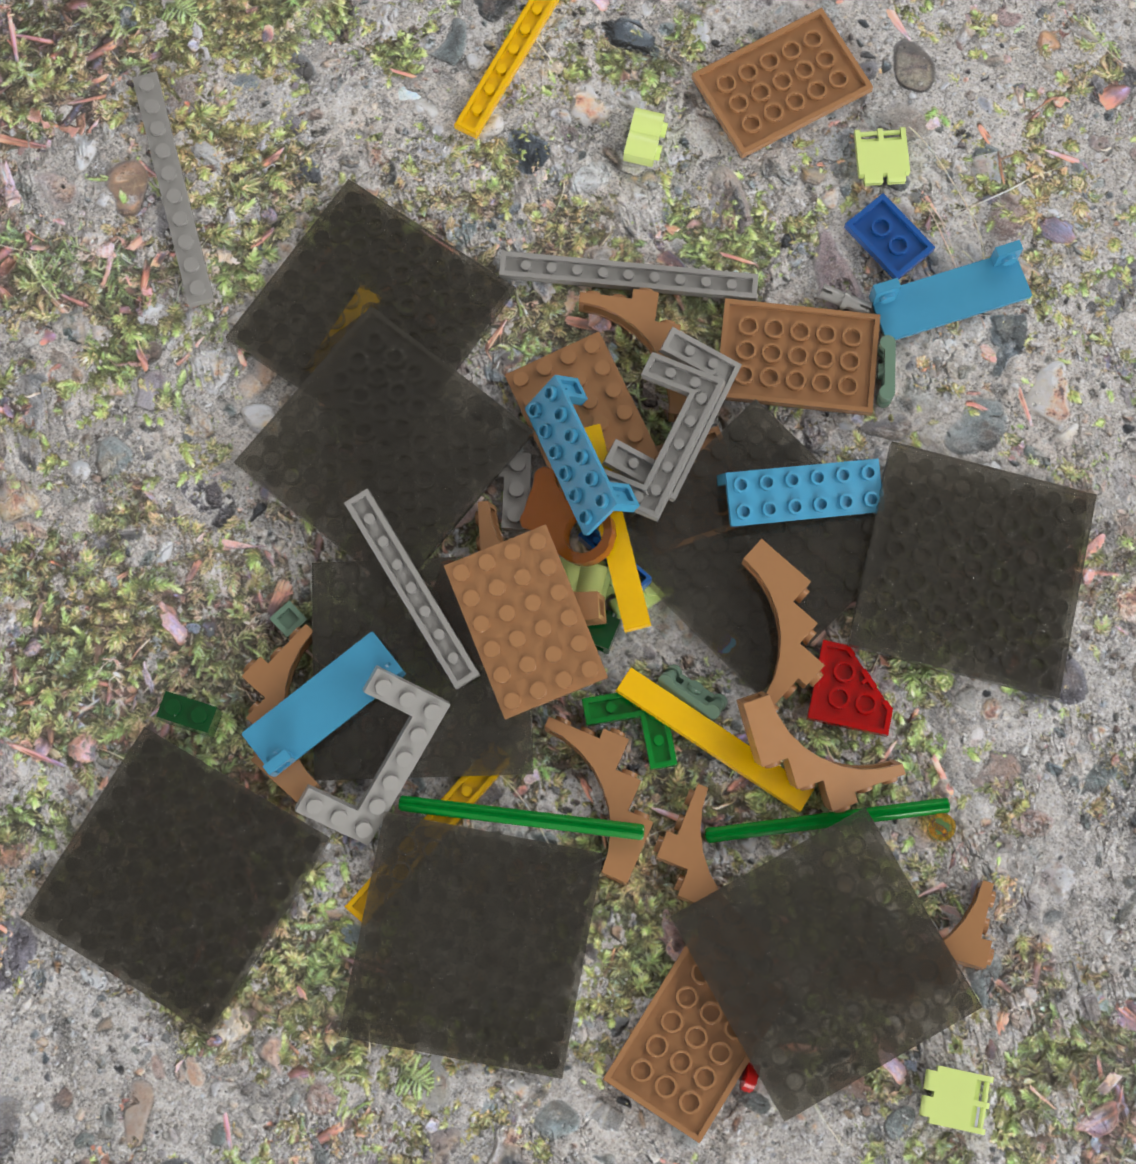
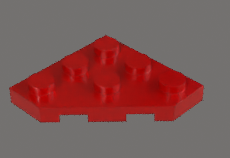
[806,640,893,737]

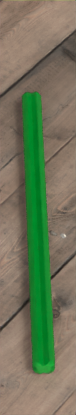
[398,795,645,840]
[705,798,950,843]

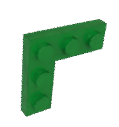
[582,693,678,771]

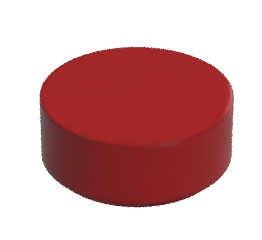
[739,1062,760,1093]

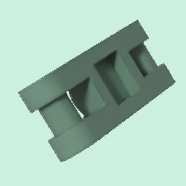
[875,335,896,408]
[658,664,728,719]

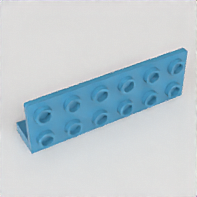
[869,240,1032,340]
[525,375,640,536]
[717,458,884,527]
[242,632,406,777]

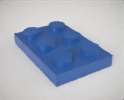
[844,193,935,280]

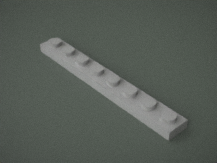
[344,489,480,689]

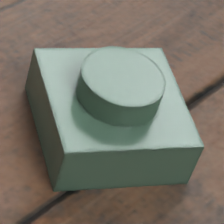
[269,600,309,640]

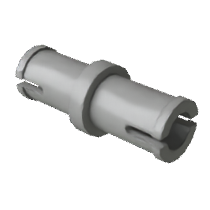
[818,283,872,313]

